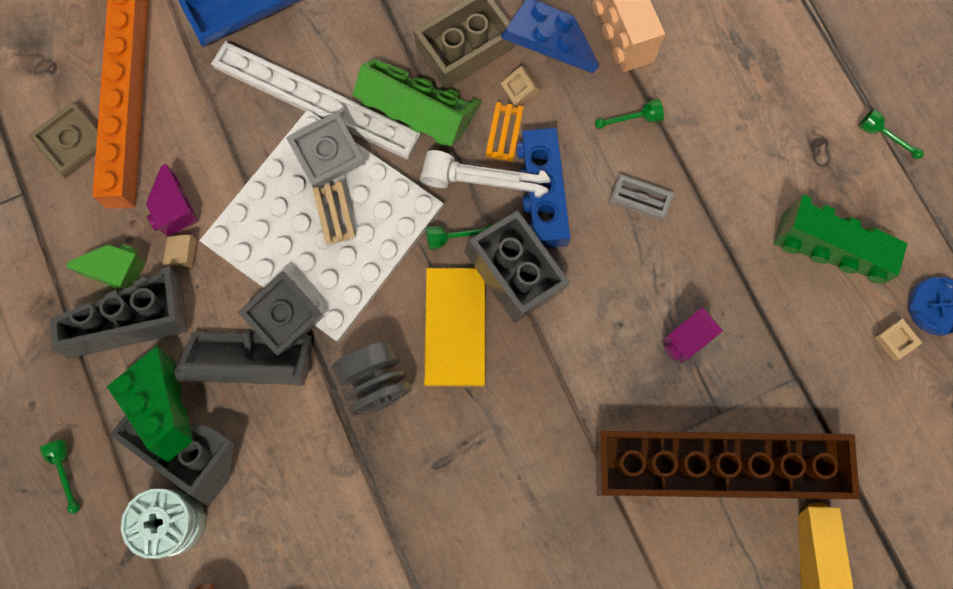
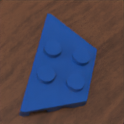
[501,0,599,73]

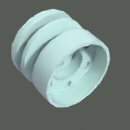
[121,489,206,559]

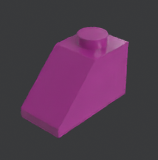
[146,164,199,237]
[662,307,723,364]

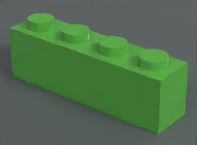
[352,59,482,146]

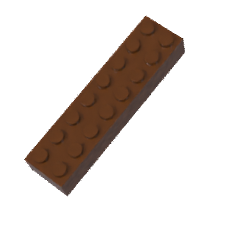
[596,431,860,499]

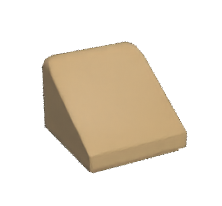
[500,65,542,105]
[163,235,197,268]

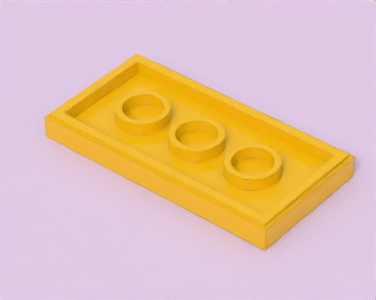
[424,268,485,387]

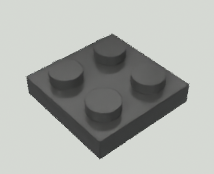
[238,271,325,357]

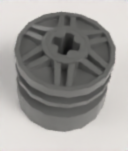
[332,341,412,416]

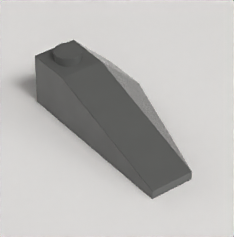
[110,415,234,506]

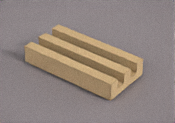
[312,181,356,245]

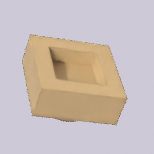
[875,319,922,361]

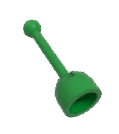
[595,98,664,129]
[858,108,924,160]
[426,224,492,250]
[39,439,80,514]

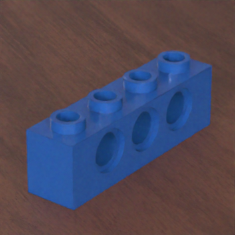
[516,128,570,248]

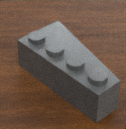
[50,266,188,359]

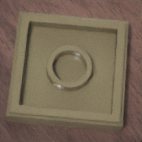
[28,101,98,179]

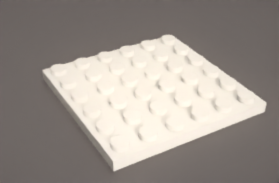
[199,110,444,343]

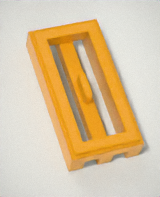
[486,102,524,162]

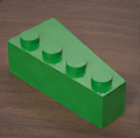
[773,194,908,283]

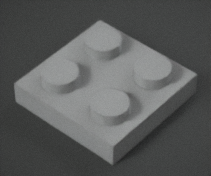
[286,112,366,188]

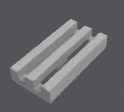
[609,174,674,221]

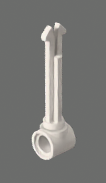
[420,150,551,198]

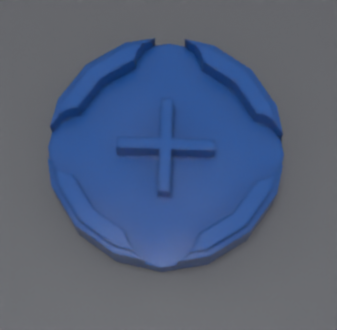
[908,277,953,336]

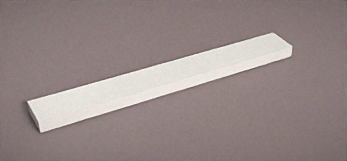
[211,41,421,160]

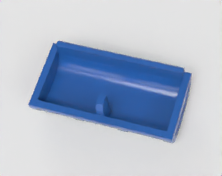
[178,0,302,47]

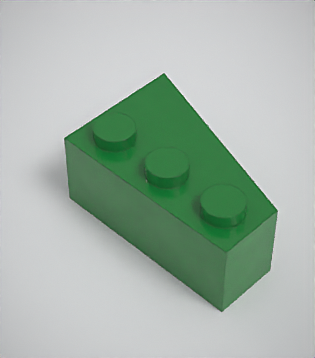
[106,346,193,462]

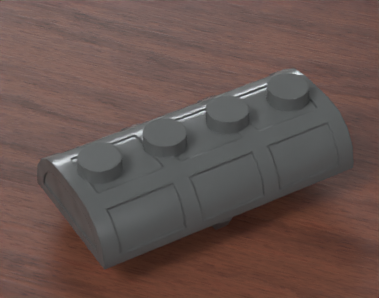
[175,329,312,386]

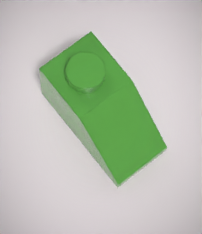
[66,244,146,290]

